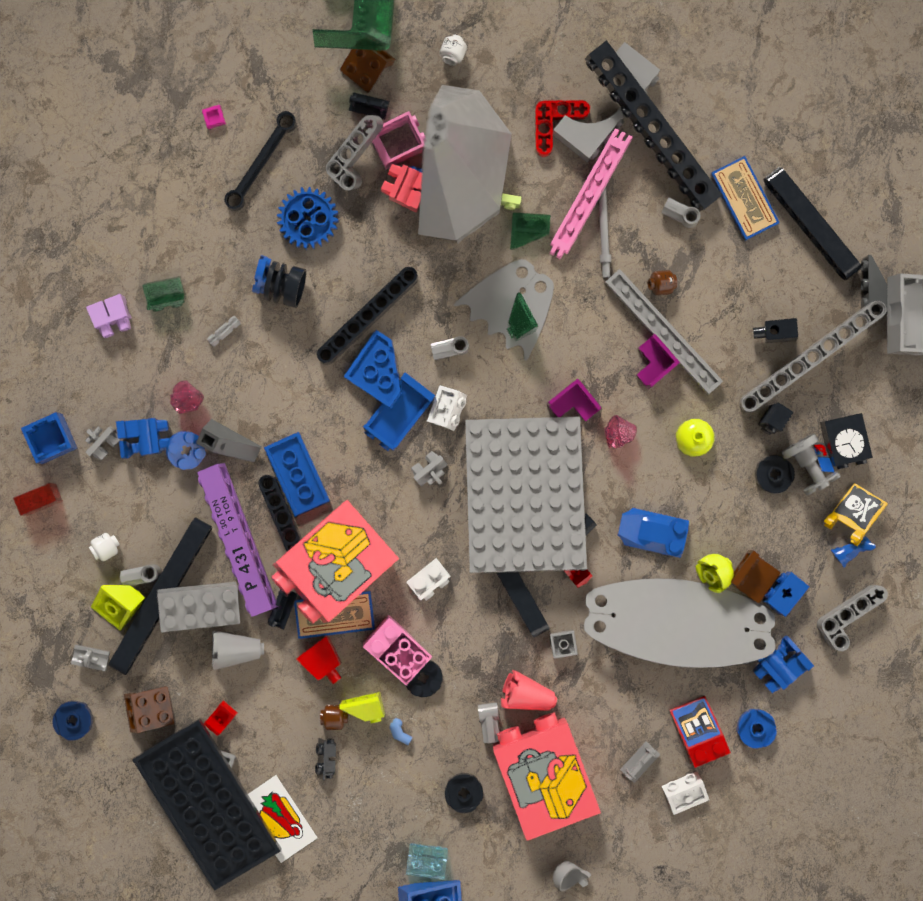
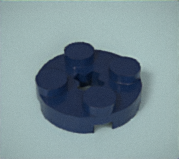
[52,701,93,741]

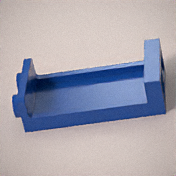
[363,372,436,451]

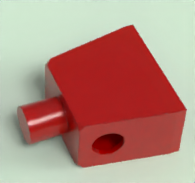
[296,635,342,685]

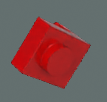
[564,570,593,588]
[204,700,238,736]

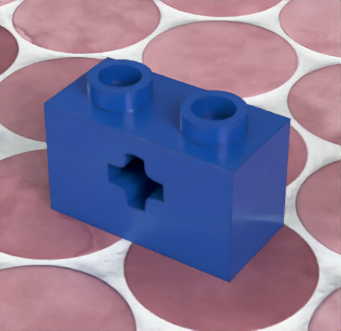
[764,571,810,617]

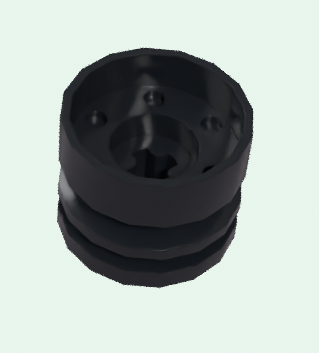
[264,261,307,308]

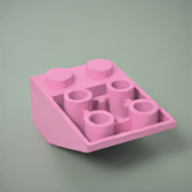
[363,615,432,685]

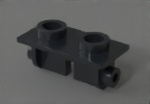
[349,92,390,119]
[268,589,298,630]
[315,738,336,780]

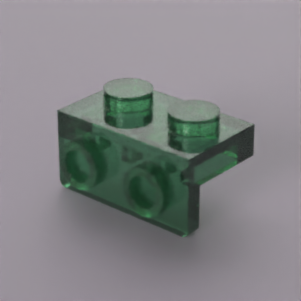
[142,276,186,312]

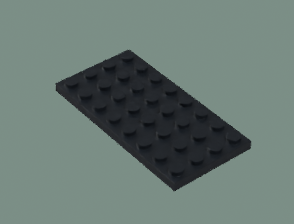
[132,718,282,891]

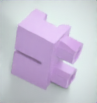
[86,294,131,338]

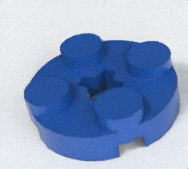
[252,255,272,294]
[166,431,206,470]
[736,709,777,749]

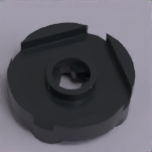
[755,455,795,494]
[406,660,443,697]
[445,773,483,813]

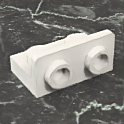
[427,385,467,431]
[406,558,450,601]
[662,772,709,815]

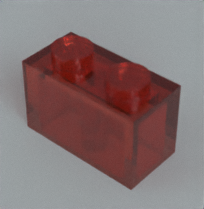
[13,483,63,516]

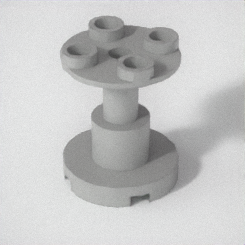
[781,433,841,496]

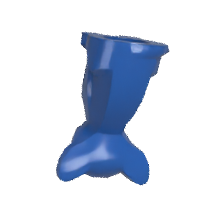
[831,536,876,568]

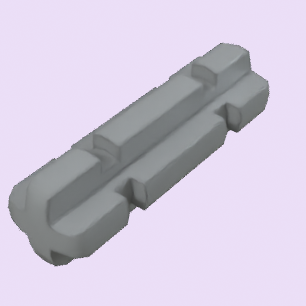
[207,316,241,347]

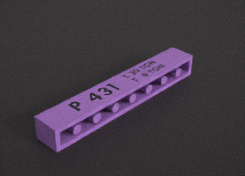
[197,463,278,617]

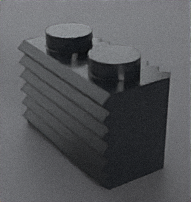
[758,402,794,435]

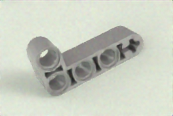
[326,115,383,190]
[817,585,888,651]

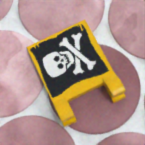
[824,483,888,546]

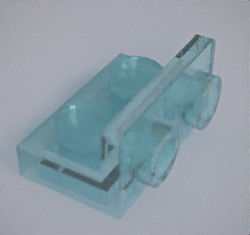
[406,844,448,880]

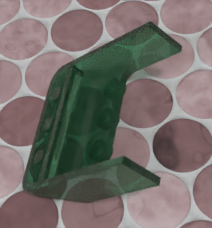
[313,0,395,50]

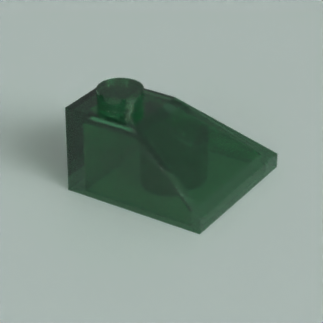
[506,292,538,341]

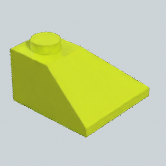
[91,585,145,631]
[339,692,385,723]

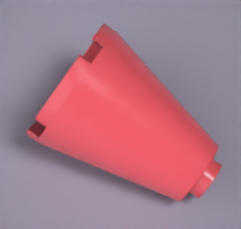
[501,670,557,711]

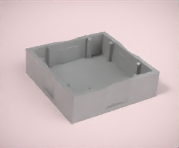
[887,274,923,356]

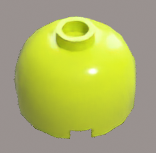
[676,419,715,457]
[695,554,734,593]

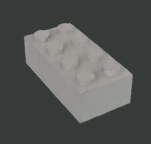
[157,582,240,632]

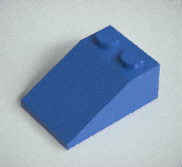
[398,880,462,901]

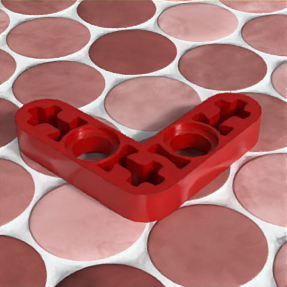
[535,100,590,157]

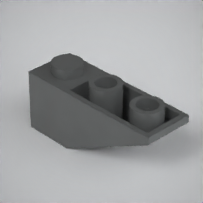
[861,255,887,315]
[196,419,262,462]

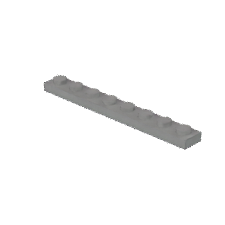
[605,269,723,395]

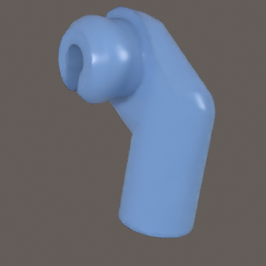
[390,718,412,745]

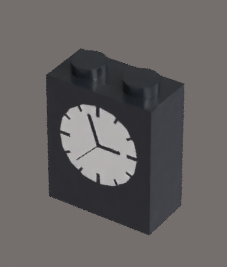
[820,413,873,470]

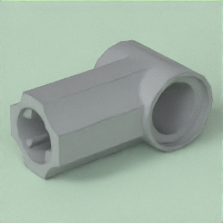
[661,198,700,228]
[431,336,469,360]
[120,564,162,586]
[478,703,499,743]

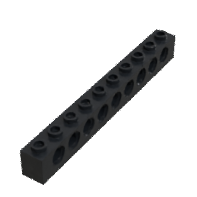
[585,40,722,212]

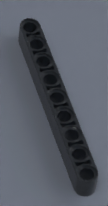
[108,517,213,675]

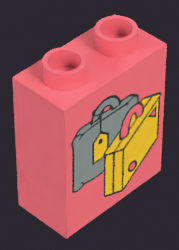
[271,500,399,624]
[493,712,601,841]

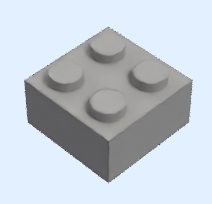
[549,630,578,658]

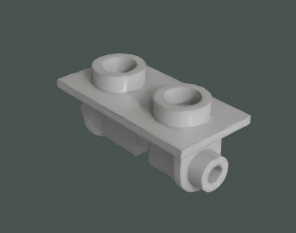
[620,741,660,783]

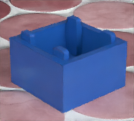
[21,412,78,464]

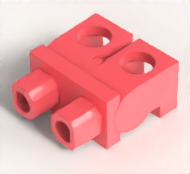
[381,164,422,213]

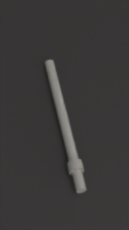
[599,187,611,278]

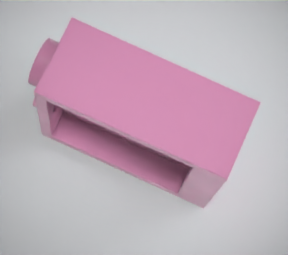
[372,111,426,169]

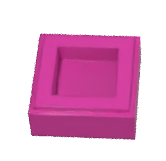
[202,104,226,129]

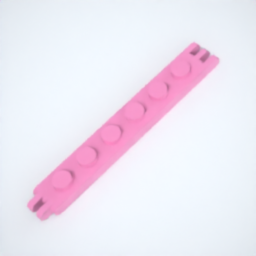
[550,128,633,259]

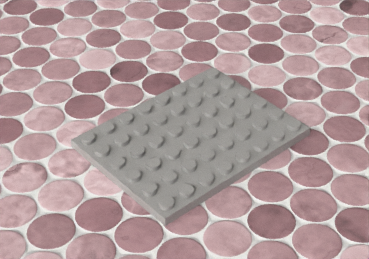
[465,417,587,573]

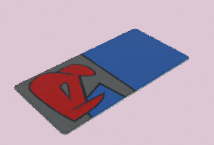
[813,443,834,472]

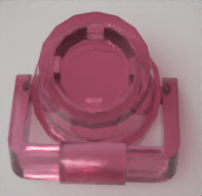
[170,380,204,414]
[605,415,637,449]

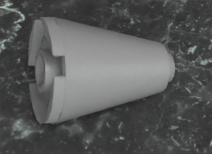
[212,631,264,670]

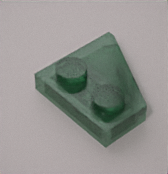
[510,212,551,250]

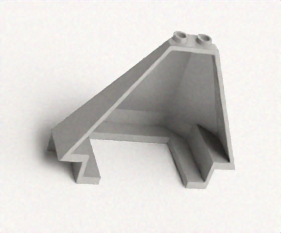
[418,85,512,244]

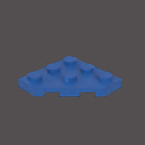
[344,330,402,408]

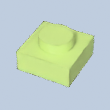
[501,194,521,210]

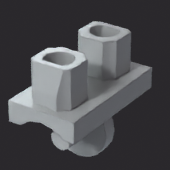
[85,426,120,460]
[411,451,447,486]
[71,645,110,671]

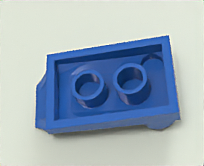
[618,508,689,558]

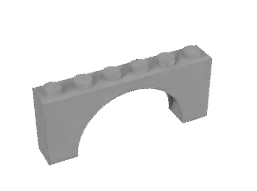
[553,42,660,163]

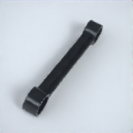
[224,111,297,211]

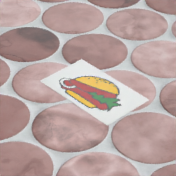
[248,775,317,863]

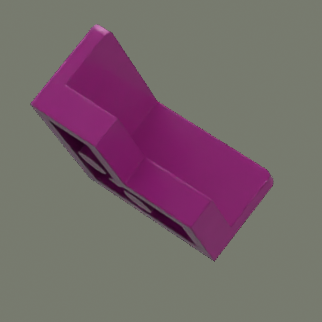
[636,334,680,389]
[547,378,602,421]

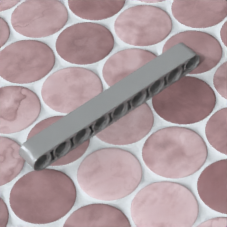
[740,301,886,412]

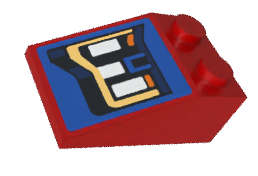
[669,695,731,768]

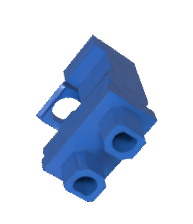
[116,418,170,459]
[753,636,814,693]

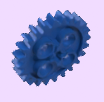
[277,187,339,250]

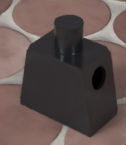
[753,318,798,343]

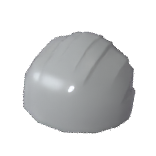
[553,861,591,891]

